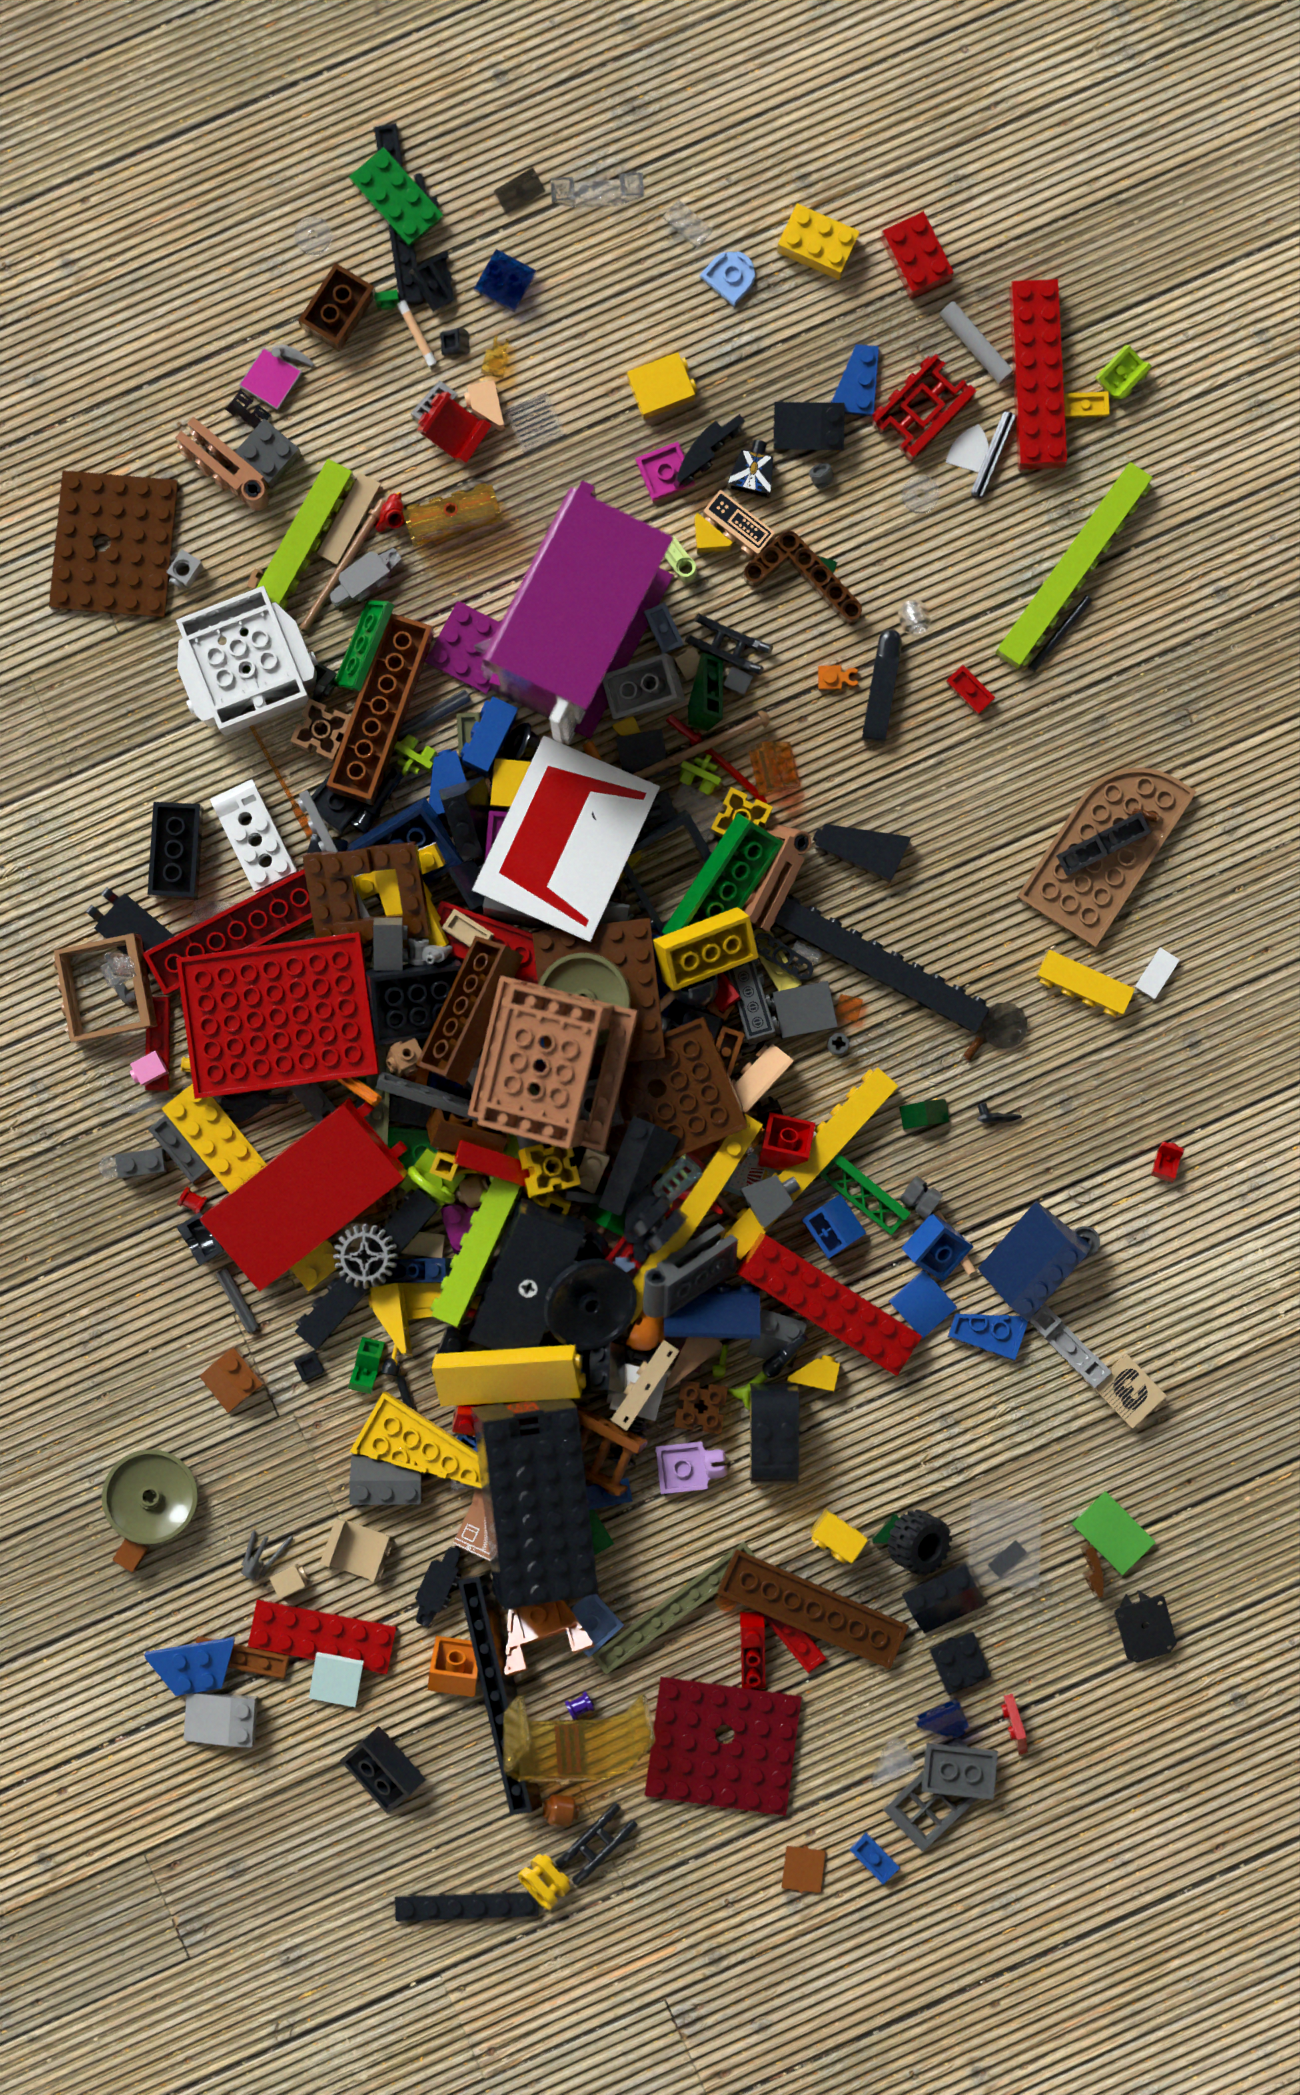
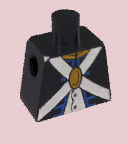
[727,440,773,498]

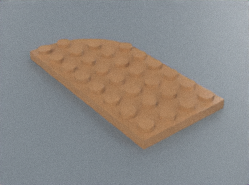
[1017,768,1197,948]

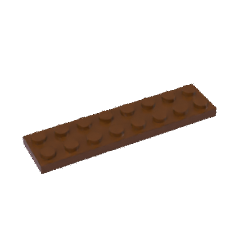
[716,1548,909,1669]

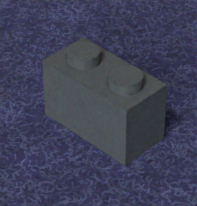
[373,918,408,970]
[115,1148,168,1179]

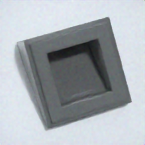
[723,667,753,697]

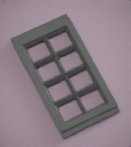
[883,1737,998,1852]

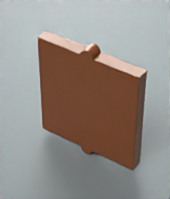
[781,1845,825,1893]

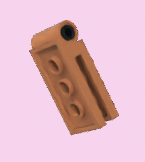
[175,417,270,511]
[741,824,812,932]

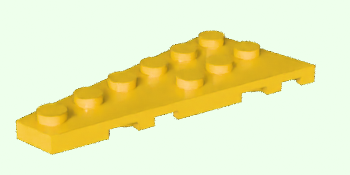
[350,1392,482,1488]

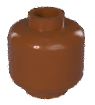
[543,1795,579,1827]

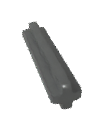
[216,1268,259,1333]

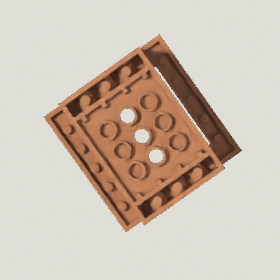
[467,976,639,1151]

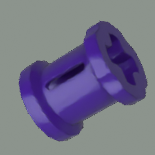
[565,1691,595,1721]

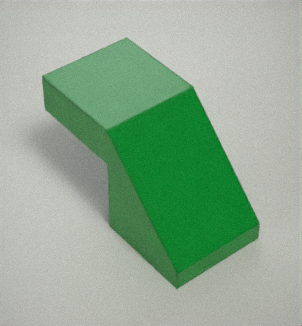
[348,1337,385,1394]

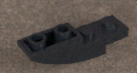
[674,414,745,489]

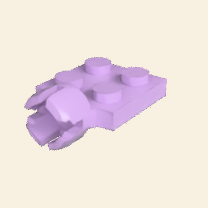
[656,1441,727,1494]

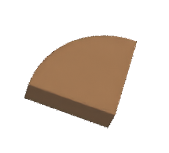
[247,568,264,591]

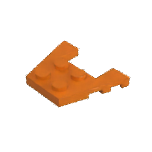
[505,1600,595,1677]

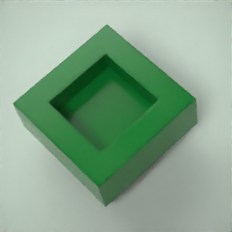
[374,290,399,310]

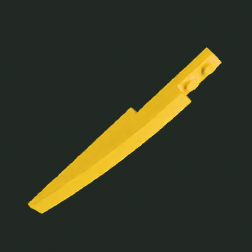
[630,1113,763,1324]

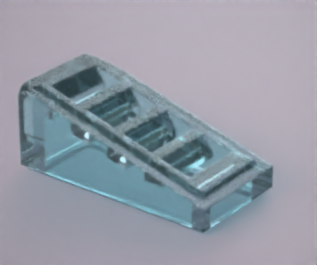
[651,1154,702,1201]

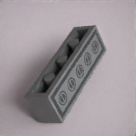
[726,958,779,1045]

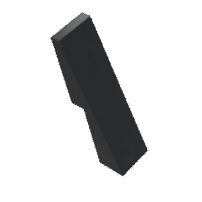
[1056,810,1153,876]

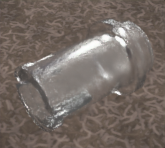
[792,941,822,965]

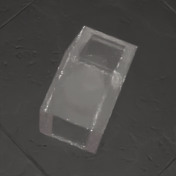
[871,1738,918,1788]

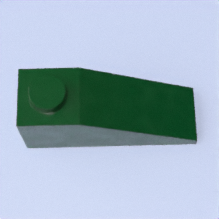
[688,653,723,731]

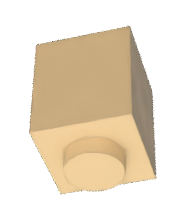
[269,1564,308,1599]

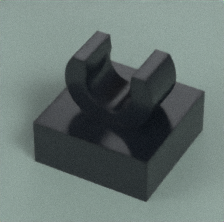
[756,1096,784,1128]

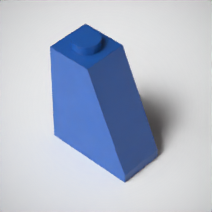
[429,749,466,818]

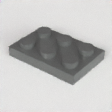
[921,1743,998,1800]

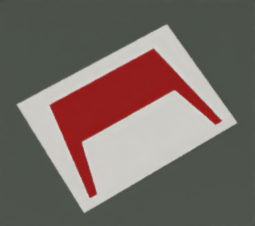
[472,736,660,942]

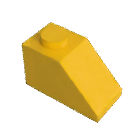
[787,1355,840,1391]

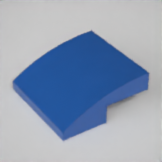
[889,1270,957,1339]

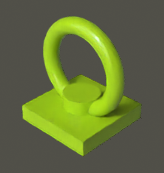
[399,1147,465,1213]

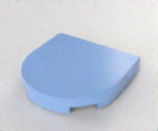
[699,252,755,307]

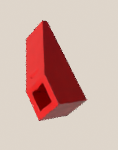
[740,1612,766,1689]

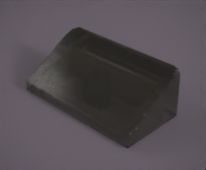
[494,167,546,215]

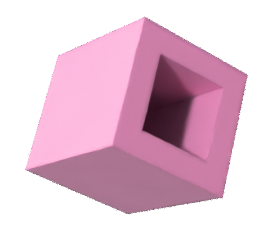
[130,1051,169,1086]

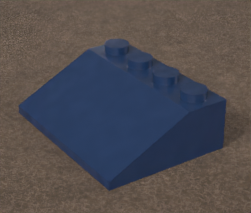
[347,797,463,903]
[977,1201,1091,1321]
[664,1283,760,1339]

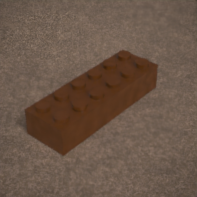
[416,936,524,1086]

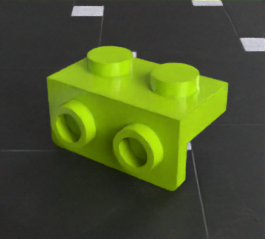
[1095,345,1152,399]

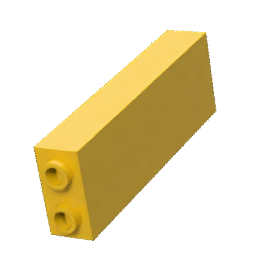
[431,1345,586,1406]

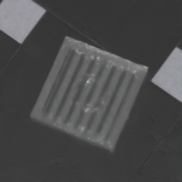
[505,392,566,454]

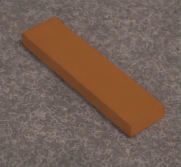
[196,1636,290,1680]

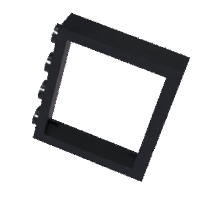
[622,810,712,936]

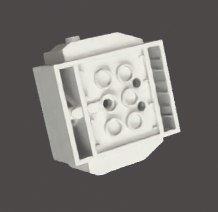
[176,586,318,736]

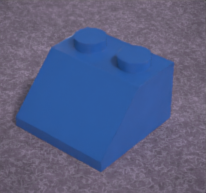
[902,1213,974,1282]

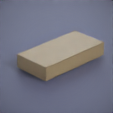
[442,909,494,947]

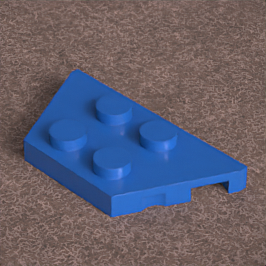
[144,1637,235,1696]

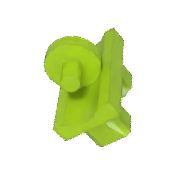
[394,734,437,776]
[679,754,721,796]

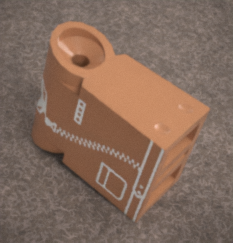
[453,1487,490,1561]

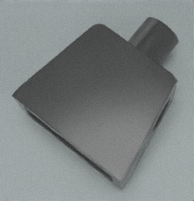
[740,1175,800,1229]

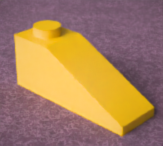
[368,1283,412,1356]

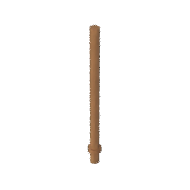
[299,498,386,632]

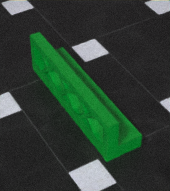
[819,1153,911,1235]

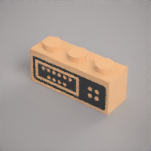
[703,490,775,557]

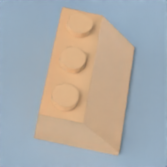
[731,1044,794,1114]

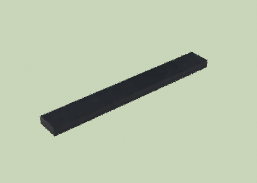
[374,123,423,306]

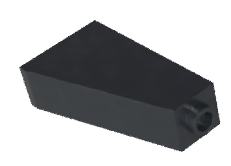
[813,824,911,883]

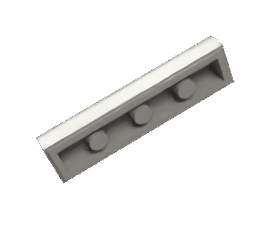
[939,301,1013,385]

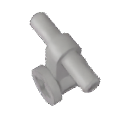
[407,937,453,965]

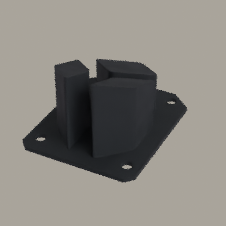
[1114,1590,1177,1663]

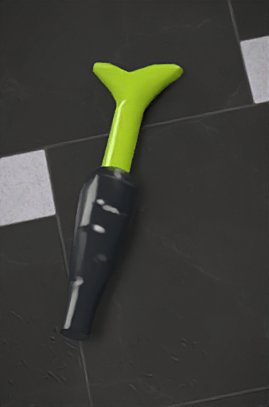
[727,1334,809,1410]

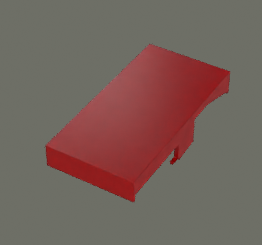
[199,1097,408,1292]

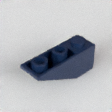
[385,1258,453,1283]

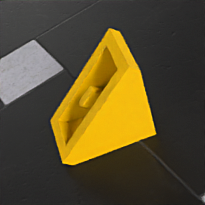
[694,512,733,553]

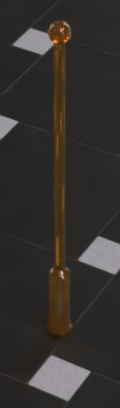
[242,713,317,841]

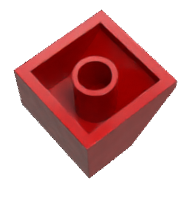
[758,1112,816,1170]

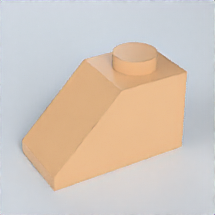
[464,380,505,431]

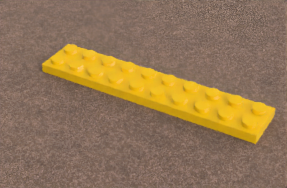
[161,1083,341,1292]

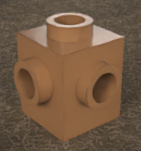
[386,1038,422,1077]

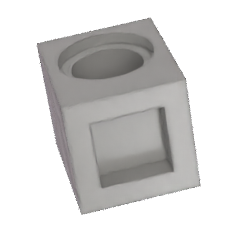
[167,549,204,589]

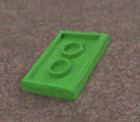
[1072,1491,1156,1576]

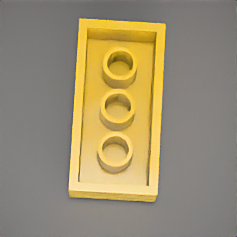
[653,907,759,991]

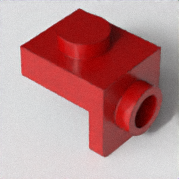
[1151,1142,1185,1183]

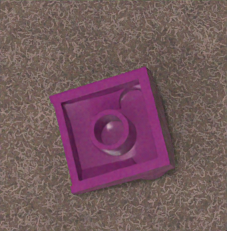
[440,1203,481,1254]

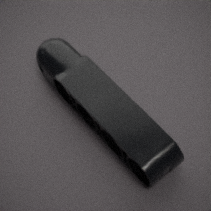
[862,629,902,744]

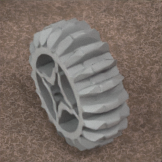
[333,1224,398,1288]

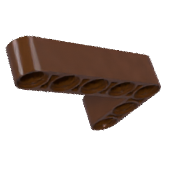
[744,531,862,624]

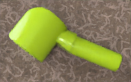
[712,1345,729,1378]

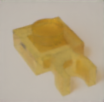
[481,336,509,379]

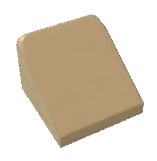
[674,647,700,681]

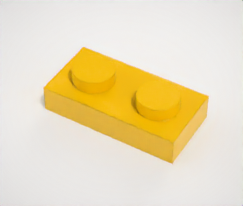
[1064,392,1110,418]

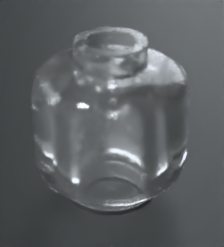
[898,600,931,636]

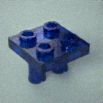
[474,249,537,313]

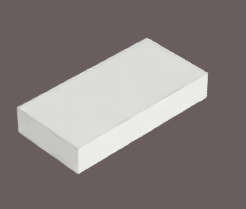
[1134,947,1180,1000]

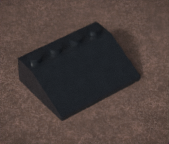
[365,958,462,1046]

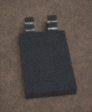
[85,887,174,973]

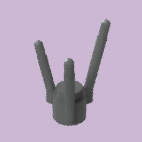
[241,1530,293,1581]

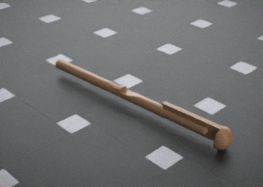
[633,711,770,779]

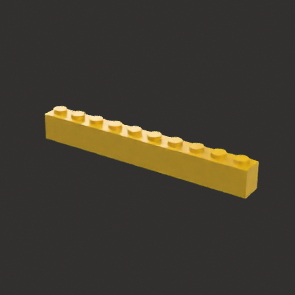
[724,1067,898,1261]

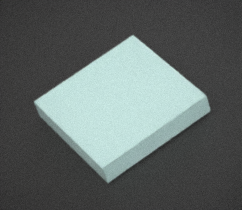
[309,1652,364,1707]

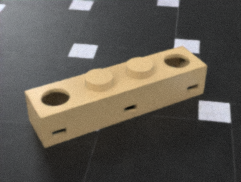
[611,1340,680,1430]

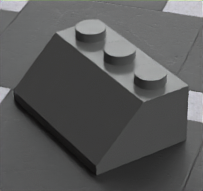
[349,1456,423,1505]

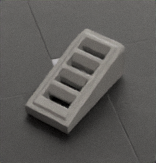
[411,380,458,422]

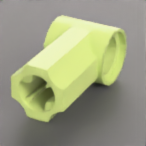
[664,536,697,582]

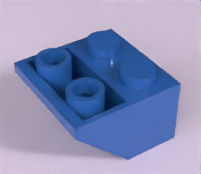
[801,1194,866,1259]

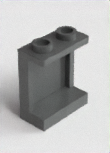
[770,981,838,1040]

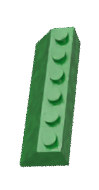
[662,813,784,935]

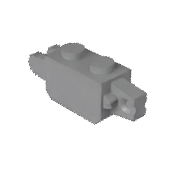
[329,548,402,607]

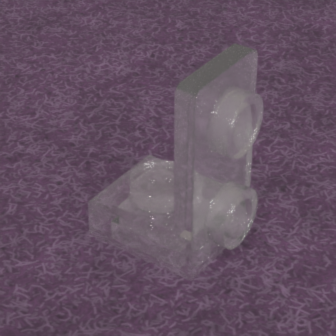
[100,952,136,988]

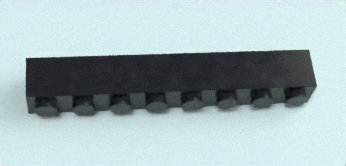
[294,1188,441,1350]

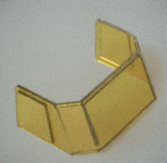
[504,1694,655,1786]

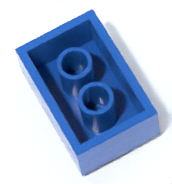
[460,696,518,778]

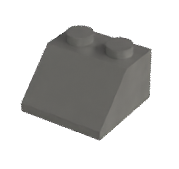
[747,1309,807,1368]

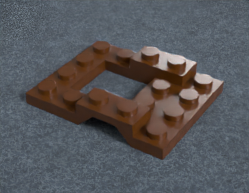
[302,841,432,944]

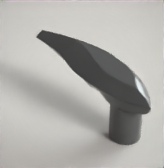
[109,967,136,1007]

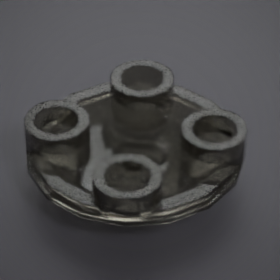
[981,1002,1028,1049]

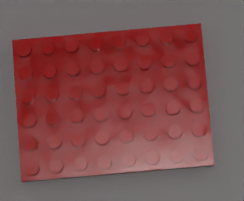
[176,932,380,1099]

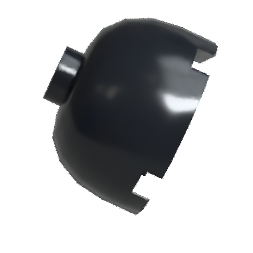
[673,974,719,1011]

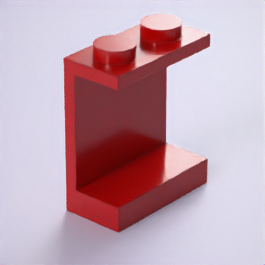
[416,392,492,463]

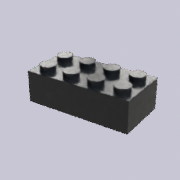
[147,802,204,900]

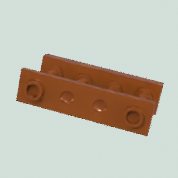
[572,1401,648,1496]

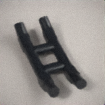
[685,613,773,675]
[555,1802,638,1886]

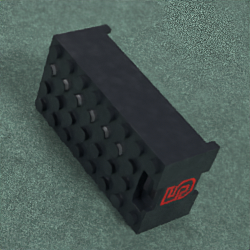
[471,1399,599,1610]

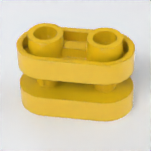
[517,1854,570,1910]

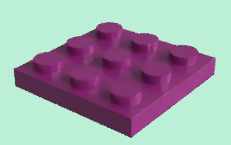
[425,601,500,695]

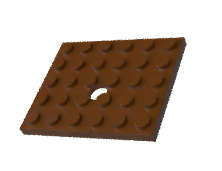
[49,470,179,618]
[533,918,666,1069]
[587,1017,749,1168]

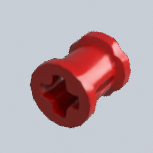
[177,1187,208,1215]

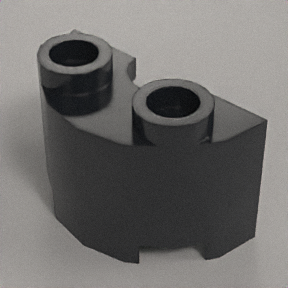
[177,1212,225,1266]

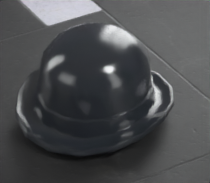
[504,722,540,761]

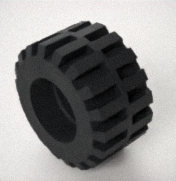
[887,1509,952,1576]

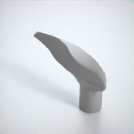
[272,345,314,367]

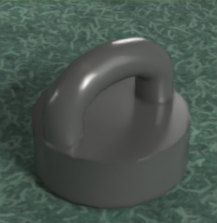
[809,463,834,488]

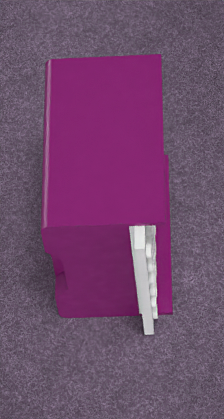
[482,480,674,745]

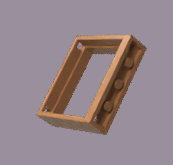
[53,933,158,1043]

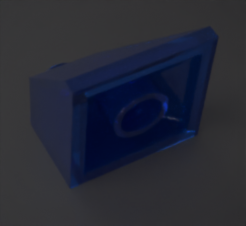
[913,1698,969,1738]

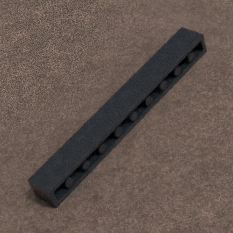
[773,895,990,1034]
[458,1572,543,1816]

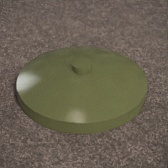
[538,953,631,1047]
[102,1449,198,1545]

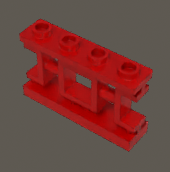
[872,354,977,462]

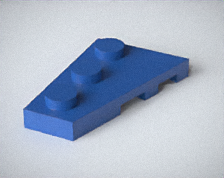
[831,344,879,416]
[947,1314,1028,1361]

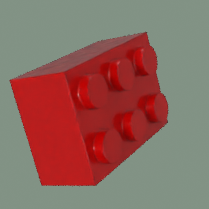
[880,211,954,300]

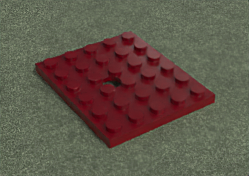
[644,1676,802,1816]

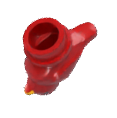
[376,492,405,532]

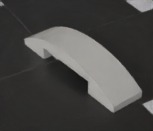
[1029,1304,1112,1388]

